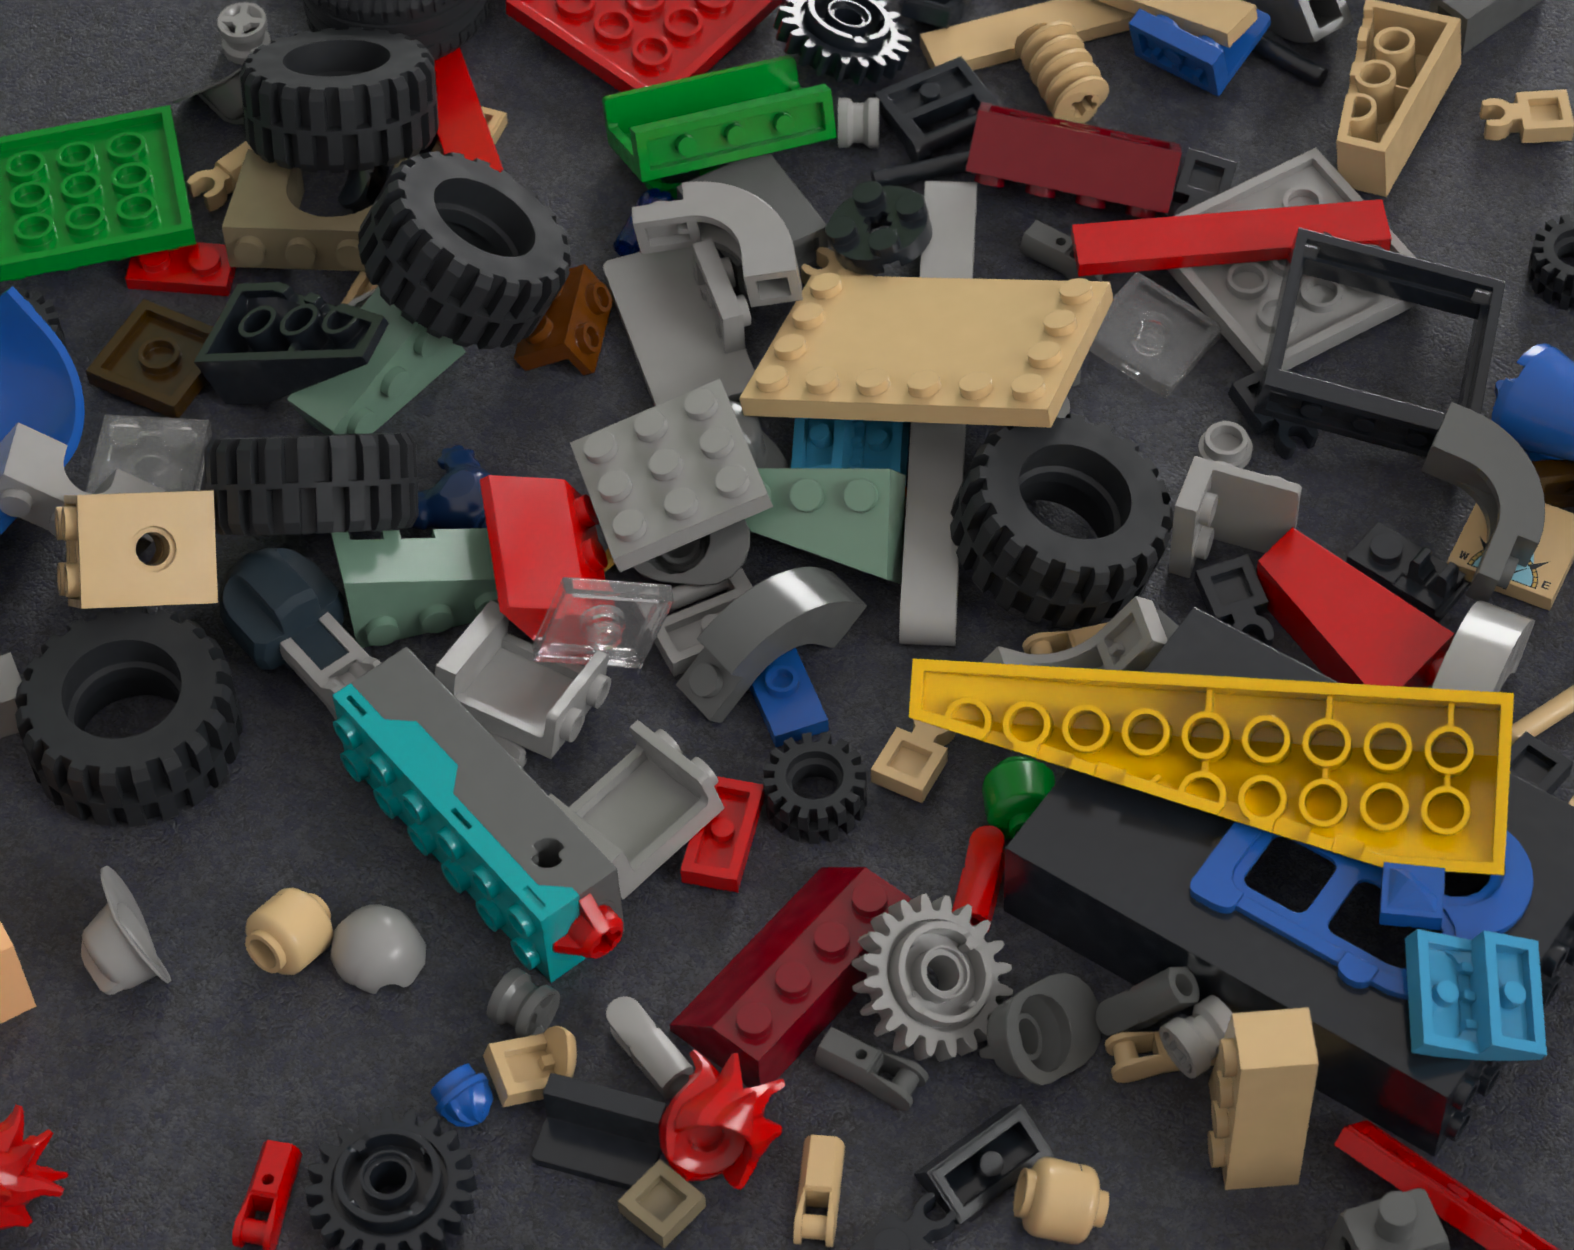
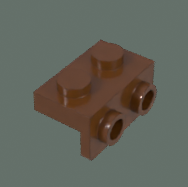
[514,264,613,376]

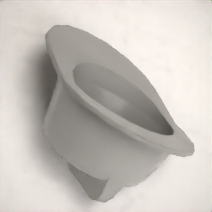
[81,866,172,995]

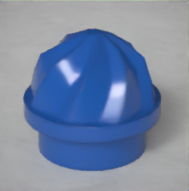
[430,1064,493,1127]

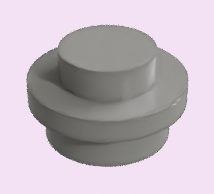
[1198,421,1253,468]

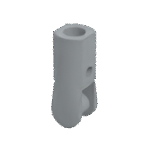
[606,996,694,1100]

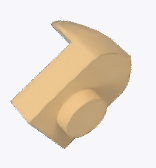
[483,1026,577,1107]

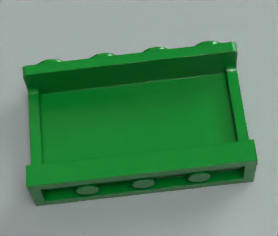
[602,55,837,182]

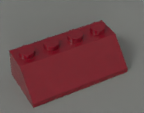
[965,102,1182,219]
[669,867,912,1088]

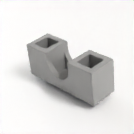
[0,422,165,556]

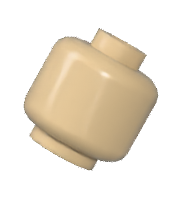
[245,888,333,975]
[1013,1157,1109,1245]

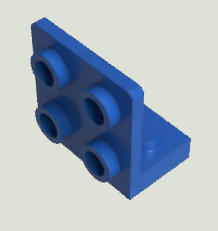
[1128,8,1271,97]

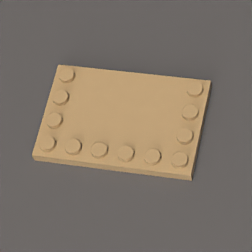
[739,273,1113,428]

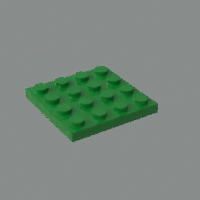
[0,105,196,282]

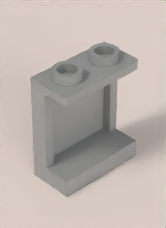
[435,600,611,759]
[549,720,724,900]

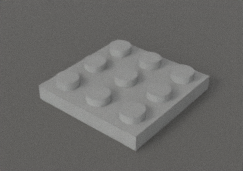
[570,378,773,572]

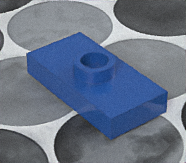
[749,648,829,747]

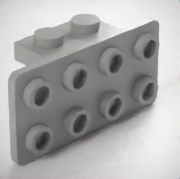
[603,239,755,406]

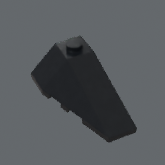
[194,282,389,404]

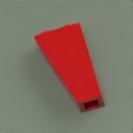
[1256,527,1455,688]

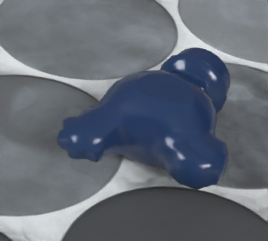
[412,445,491,530]

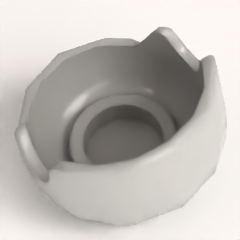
[330,904,426,994]

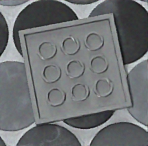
[1167,148,1418,372]

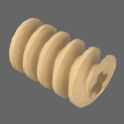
[1014,20,1109,124]

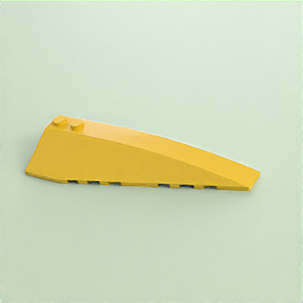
[909,659,1514,876]

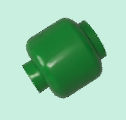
[982,756,1056,841]

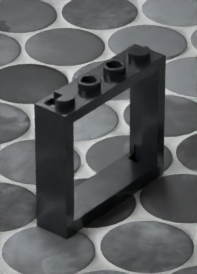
[1253,227,1506,458]

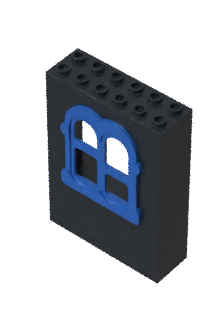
[1004,607,1574,1157]

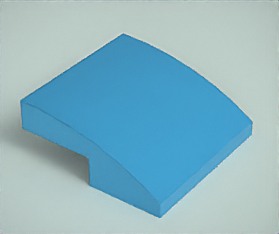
[791,418,910,486]
[1405,929,1547,1061]

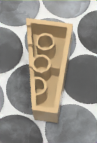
[1336,0,1461,197]
[1208,1007,1319,1190]

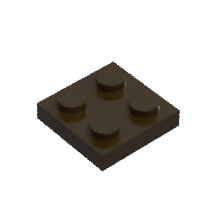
[86,299,213,420]

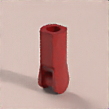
[952,825,1005,932]
[232,1140,303,1250]

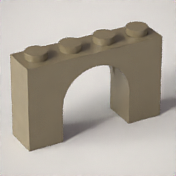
[222,149,444,271]

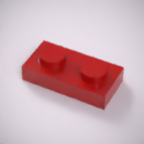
[125,242,237,296]
[680,776,765,893]

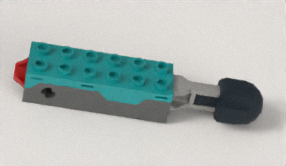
[220,548,625,983]

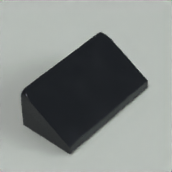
[914,1104,1054,1225]

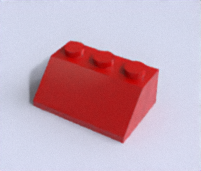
[480,475,616,659]

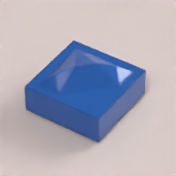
[1379,862,1445,931]

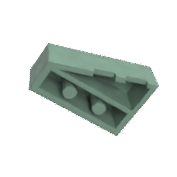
[287,287,466,435]
[745,468,906,584]
[331,528,498,648]

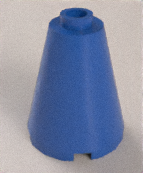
[1491,343,1574,461]

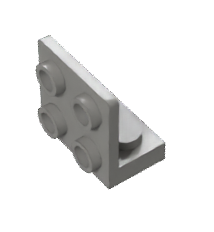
[1168,456,1302,578]

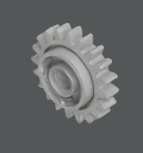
[852,894,1013,1062]

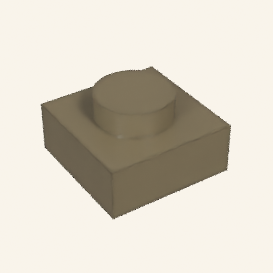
[618,1159,706,1248]

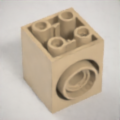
[55,490,218,609]

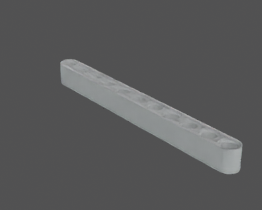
[899,181,977,646]

